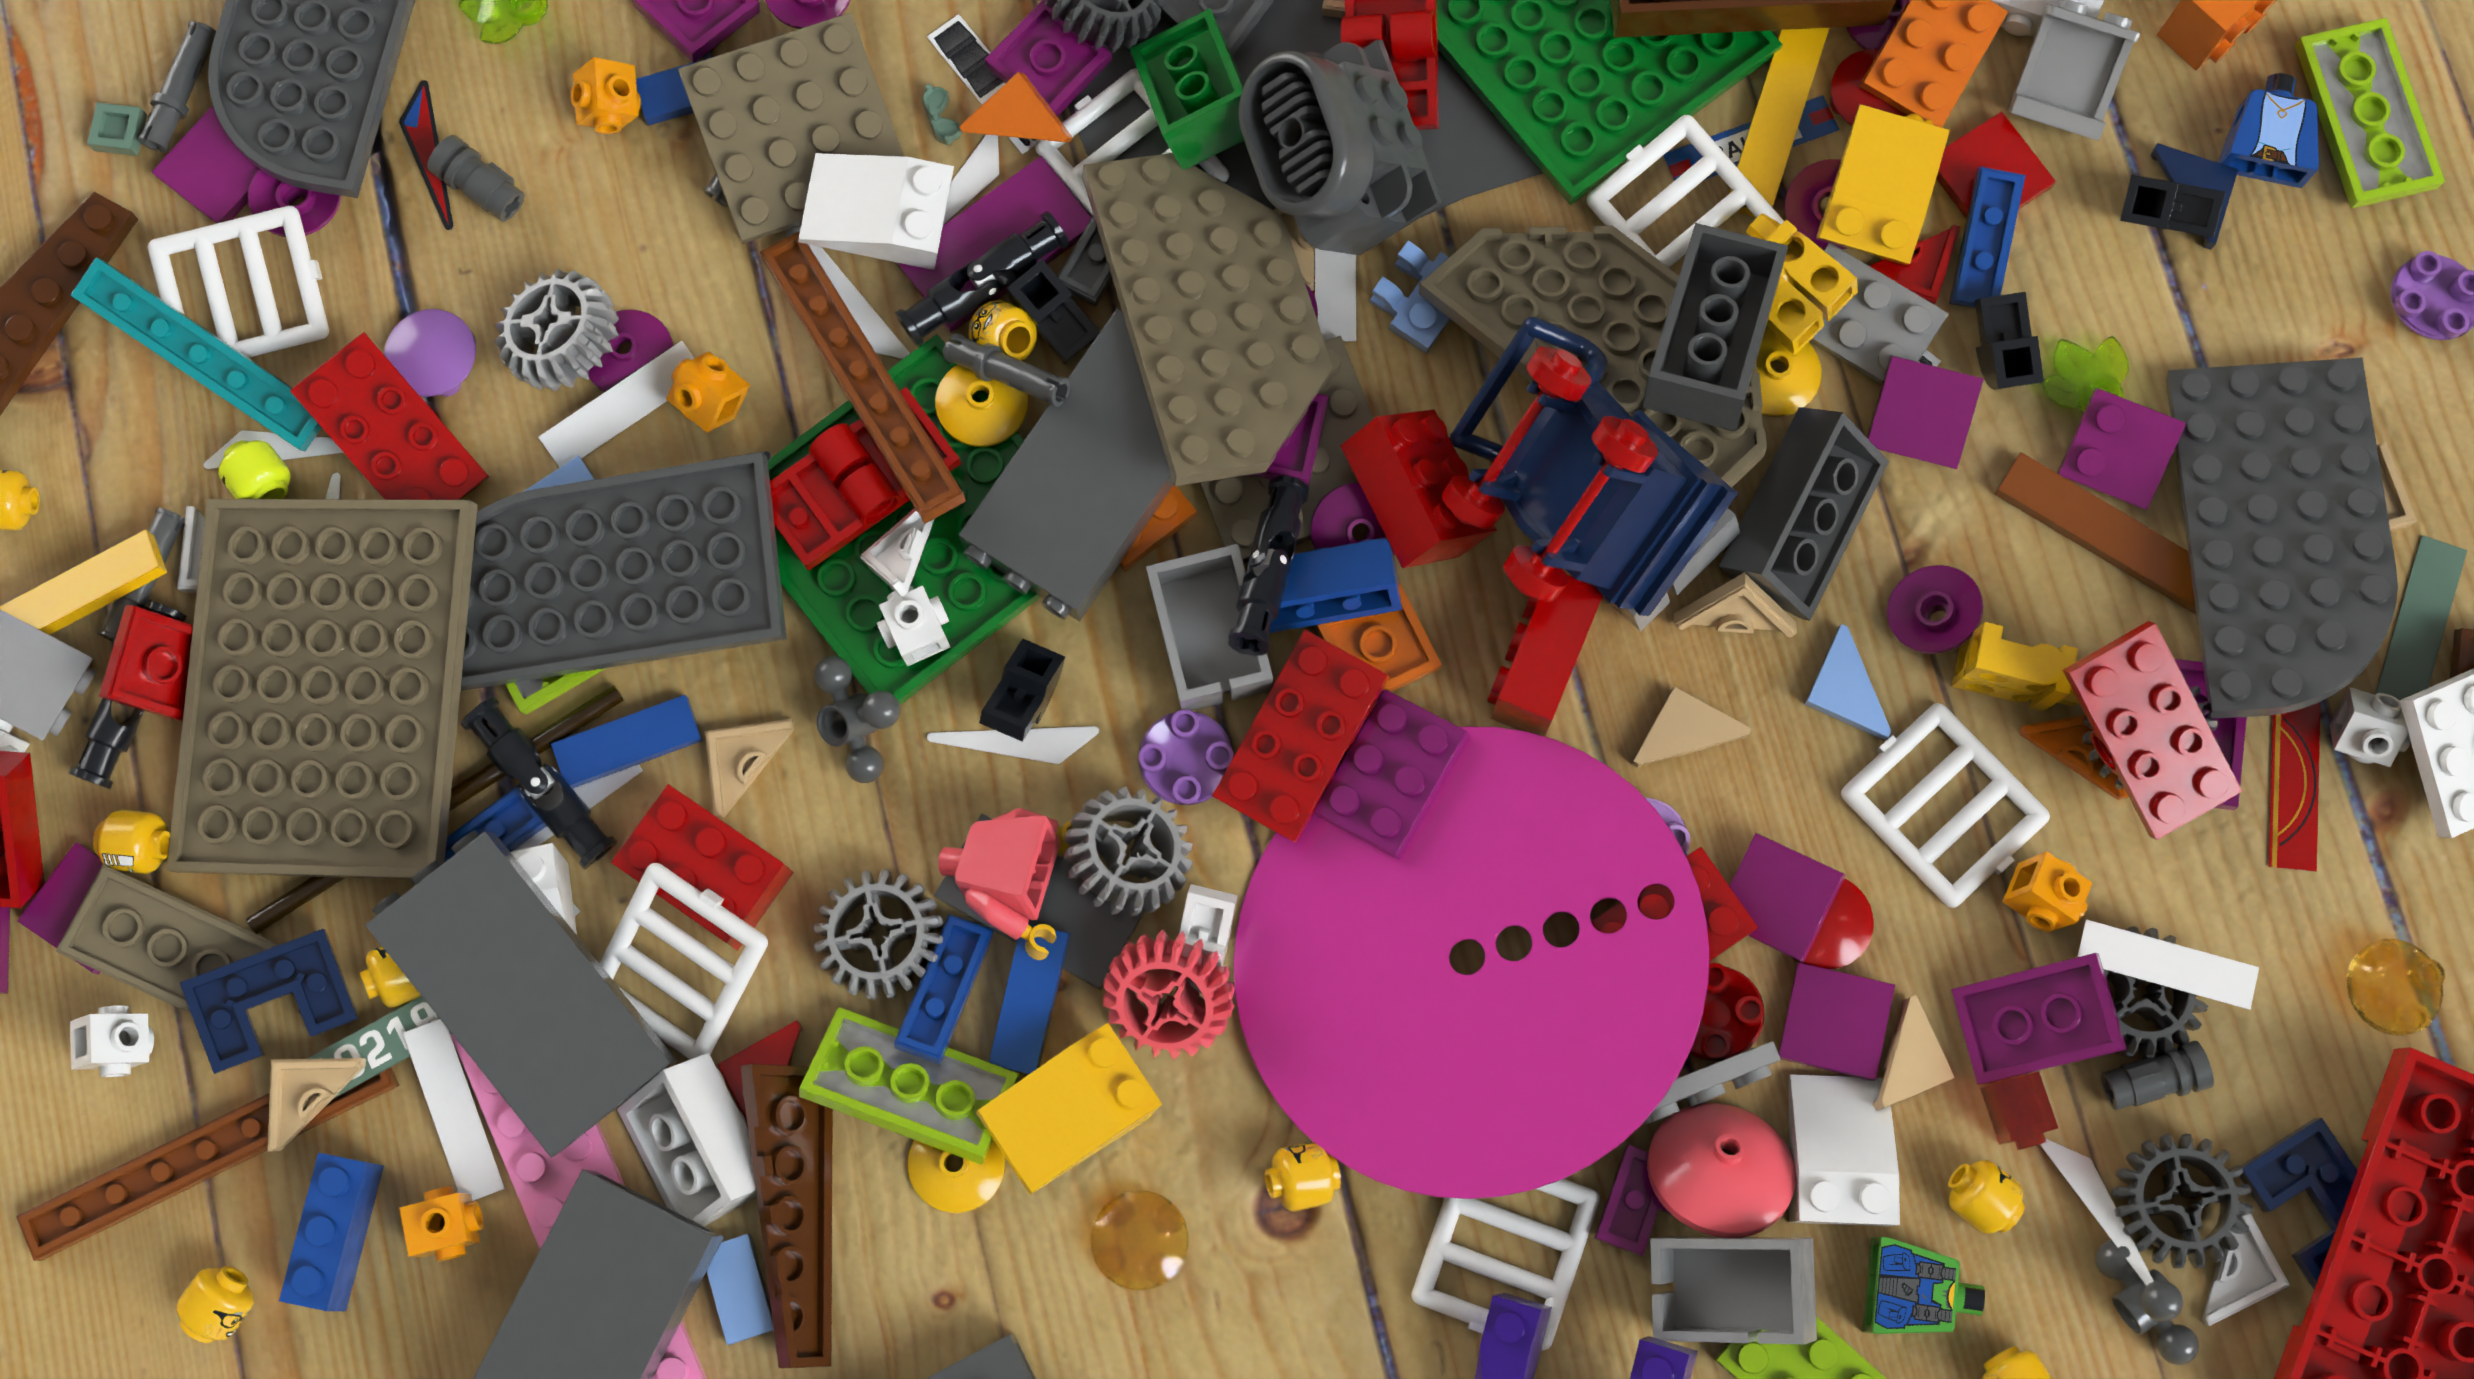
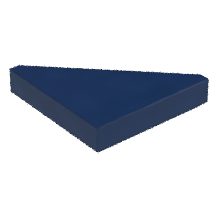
[2151,143,2239,250]

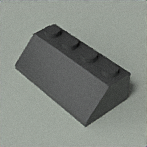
[1718,407,1889,621]

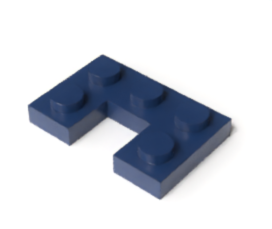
[180,929,359,1074]
[2239,1117,2357,1289]

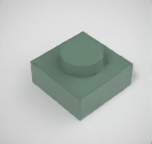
[87,102,147,156]

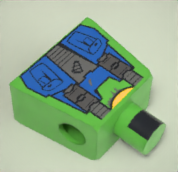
[1862,1237,1985,1334]

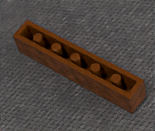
[1611,0,1896,38]

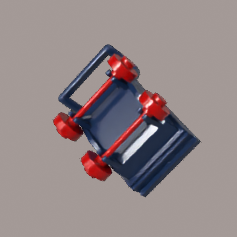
[1442,317,1738,616]

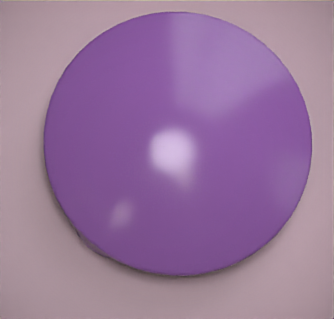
[2391,251,2474,340]
[384,309,476,397]
[1139,709,1234,805]

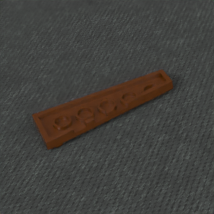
[0,192,138,415]
[741,1064,833,1368]

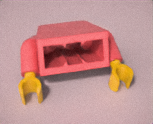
[938,808,1073,960]

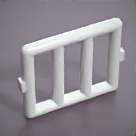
[1035,68,1229,217]
[1586,115,1784,268]
[148,206,329,371]
[1841,703,2050,908]
[599,863,768,1060]
[1411,1179,1600,1351]

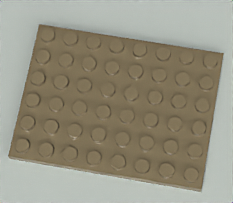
[166,499,478,879]

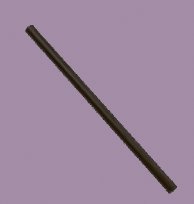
[246,685,624,934]

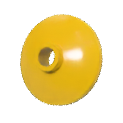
[1756,328,1822,417]
[935,365,1028,447]
[908,1140,1005,1213]

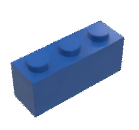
[1269,538,1402,633]
[279,1153,384,1311]

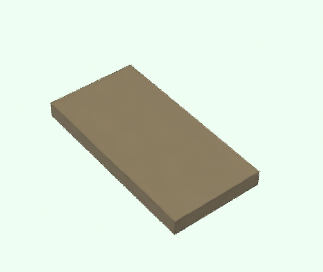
[56,864,279,1013]

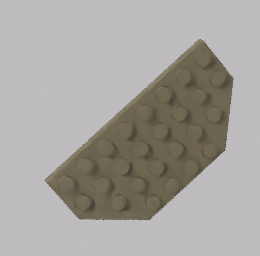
[1082,153,1333,487]
[1419,226,1767,487]

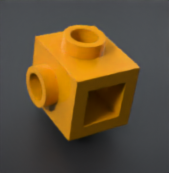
[571,57,641,134]
[666,351,750,433]
[2002,851,2092,933]
[399,1186,484,1262]

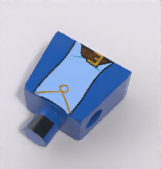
[2218,73,2319,188]

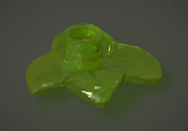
[459,0,548,44]
[2041,336,2129,413]

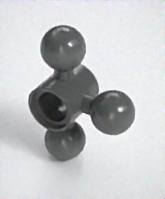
[814,656,901,783]
[2096,1240,2199,1365]

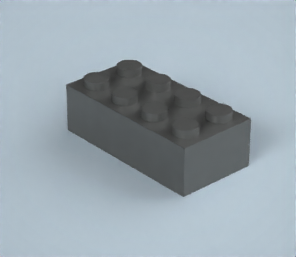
[1642,223,1788,431]

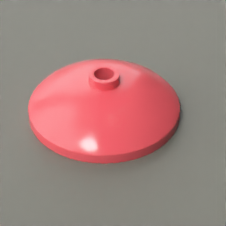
[1647,1103,1796,1238]

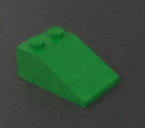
[1130,8,1245,170]

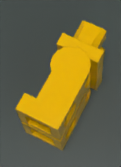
[1746,213,1858,356]
[1951,622,2079,712]

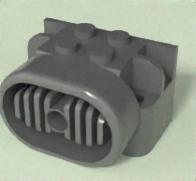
[1239,39,1443,255]

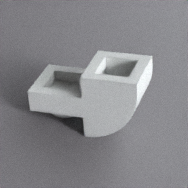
[1174,884,1238,994]

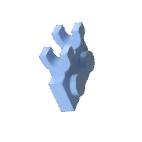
[1369,240,1450,354]

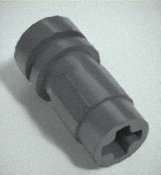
[427,135,525,222]
[2101,1040,2214,1110]

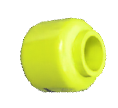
[218,440,291,499]

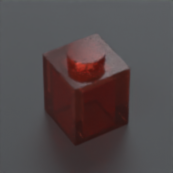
[1980,1071,2058,1150]

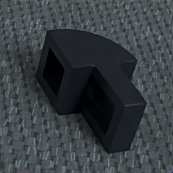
[2120,175,2226,238]
[1006,259,1100,364]
[1975,292,2044,390]
[979,639,1065,742]

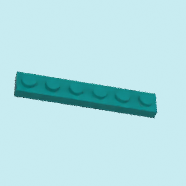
[70,257,322,452]

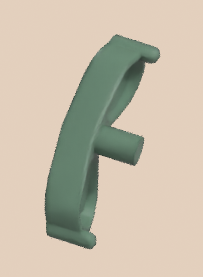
[922,84,962,145]

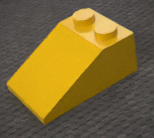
[1816,104,1950,265]
[976,1023,1162,1195]

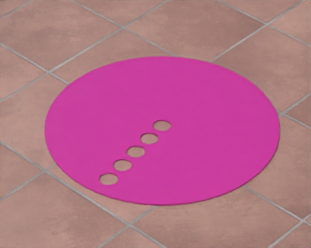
[1234,726,1709,1199]

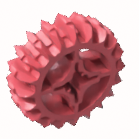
[1103,929,1235,1060]

